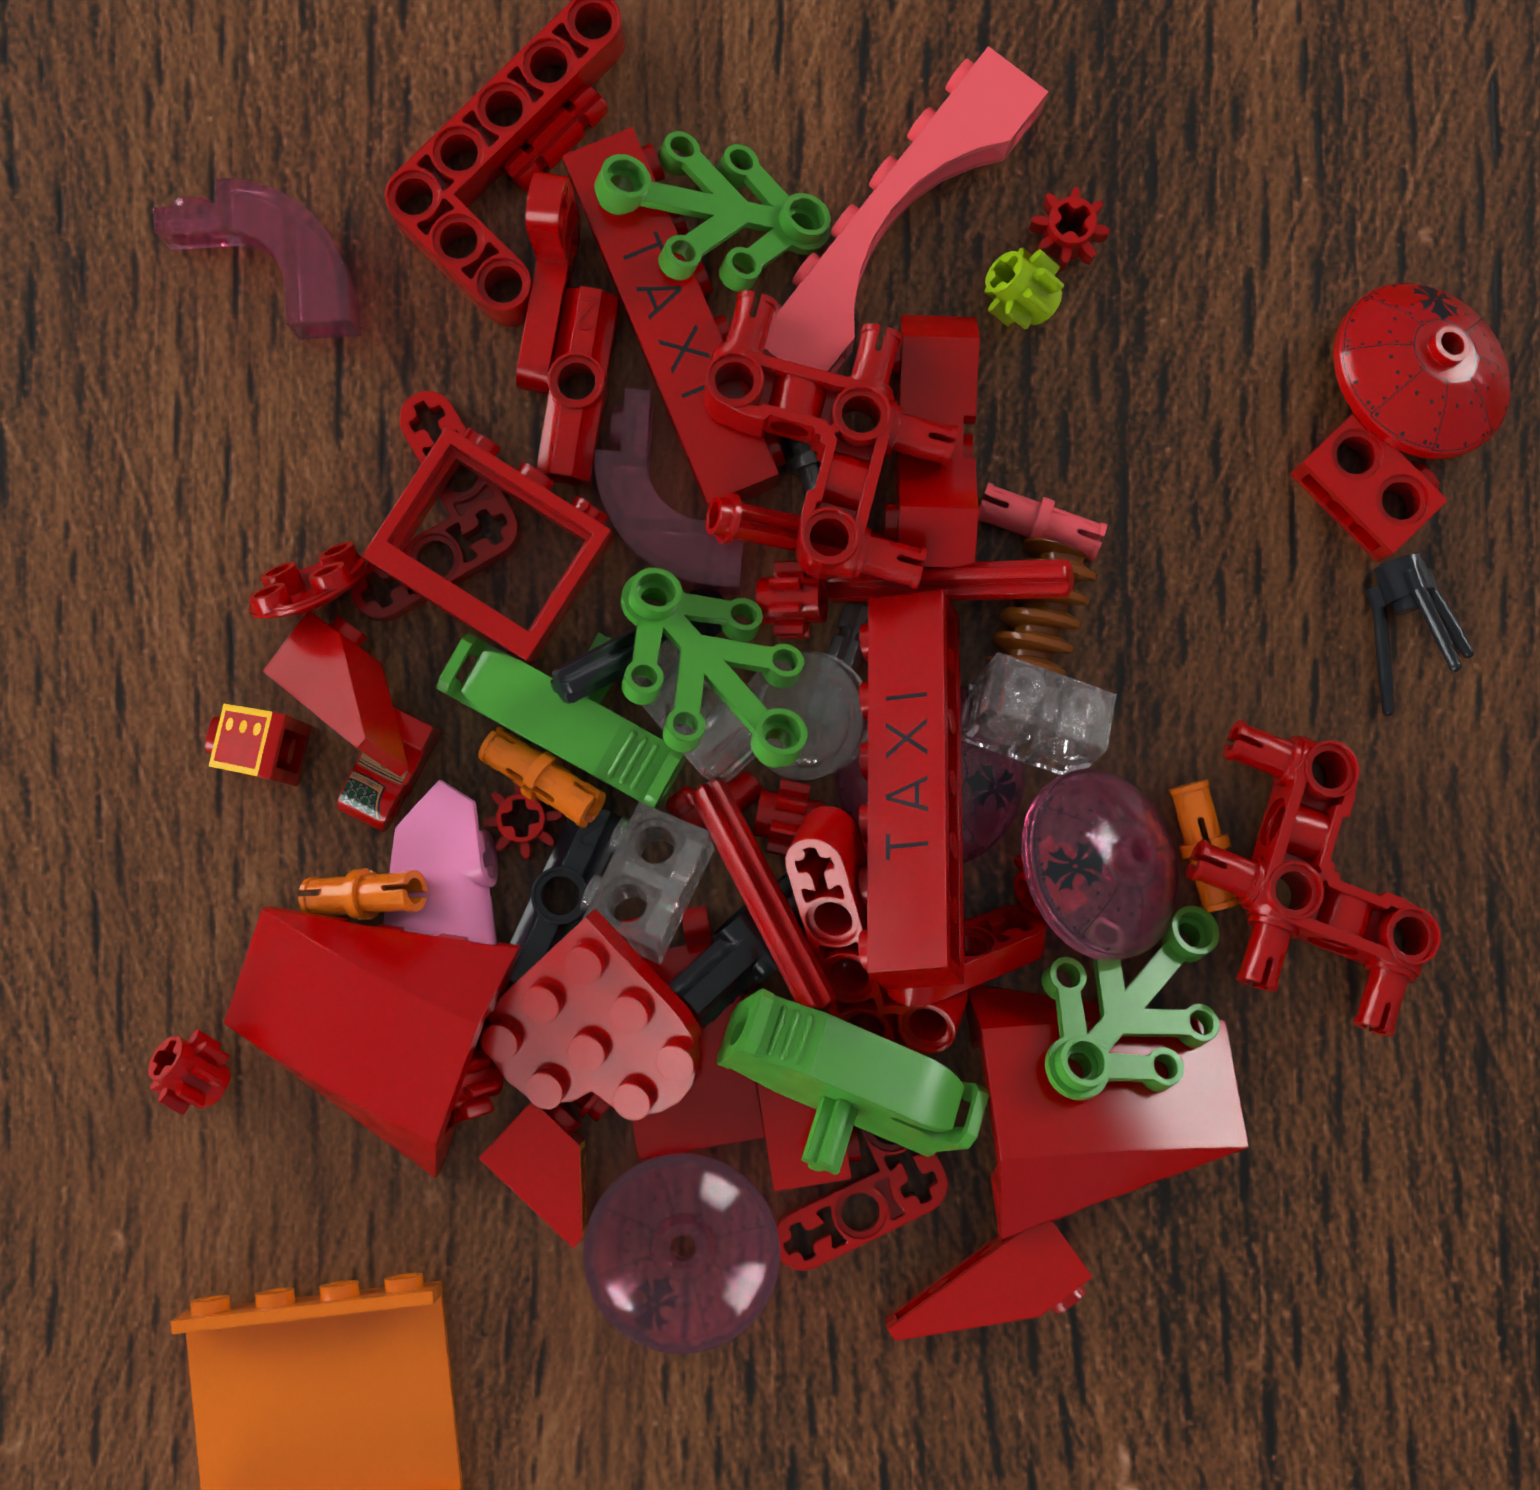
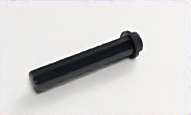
[550,588,725,704]

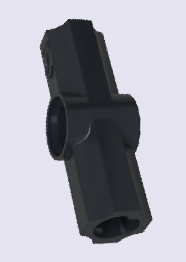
[509,808,628,983]
[667,872,837,1029]

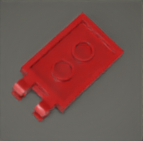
[617,905,765,1160]

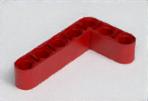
[384,0,625,327]

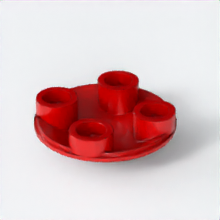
[249,541,369,618]

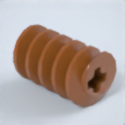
[985,537,1098,679]

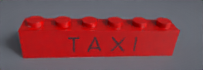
[562,127,786,509]
[858,589,964,990]

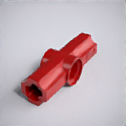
[536,286,621,486]

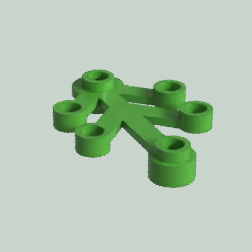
[594,131,831,292]
[620,568,808,768]
[1041,906,1220,1100]

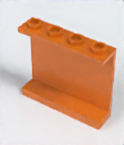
[170,1272,463,1490]

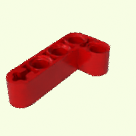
[785,806,968,1054]

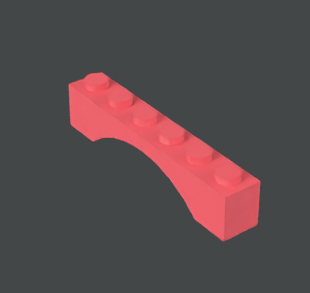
[763,46,1049,374]

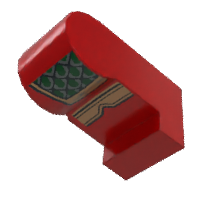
[337,706,443,833]

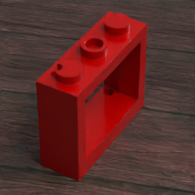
[362,426,614,666]

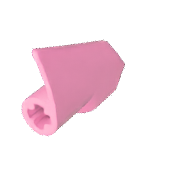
[383,780,498,945]

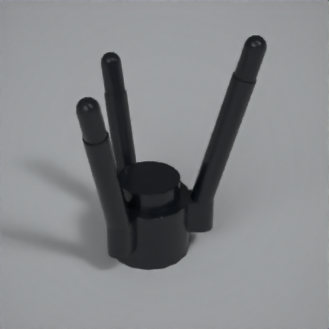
[1365,552,1474,716]

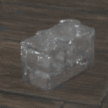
[621,639,770,783]
[961,652,1117,780]
[580,802,715,964]

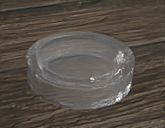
[741,651,868,780]

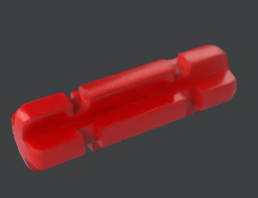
[504,85,608,192]

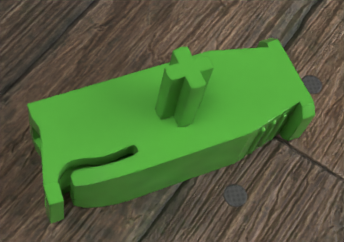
[436,632,688,812]
[717,988,989,1175]

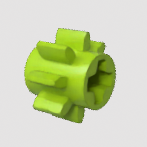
[984,247,1064,329]

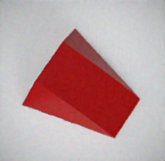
[224,906,521,1178]
[966,985,1249,1241]

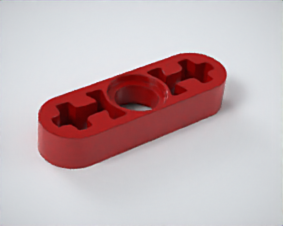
[886,905,1047,1007]

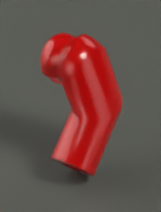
[665,770,762,832]

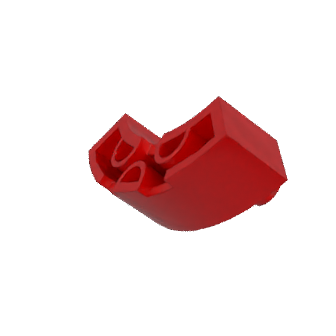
[883,315,980,568]

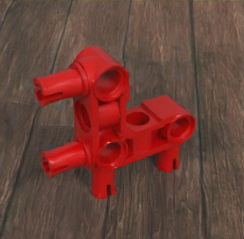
[703,290,959,589]
[1186,720,1441,1037]

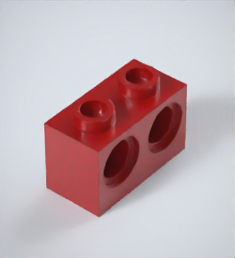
[1289,413,1448,563]

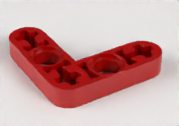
[516,171,581,394]
[350,391,521,622]
[773,1128,948,1271]

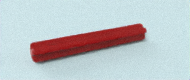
[826,559,1074,603]
[693,779,836,1012]

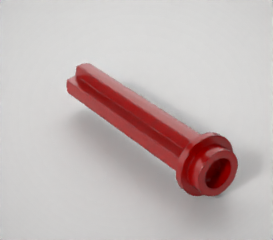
[705,493,883,556]

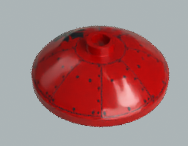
[1333,283,1511,459]

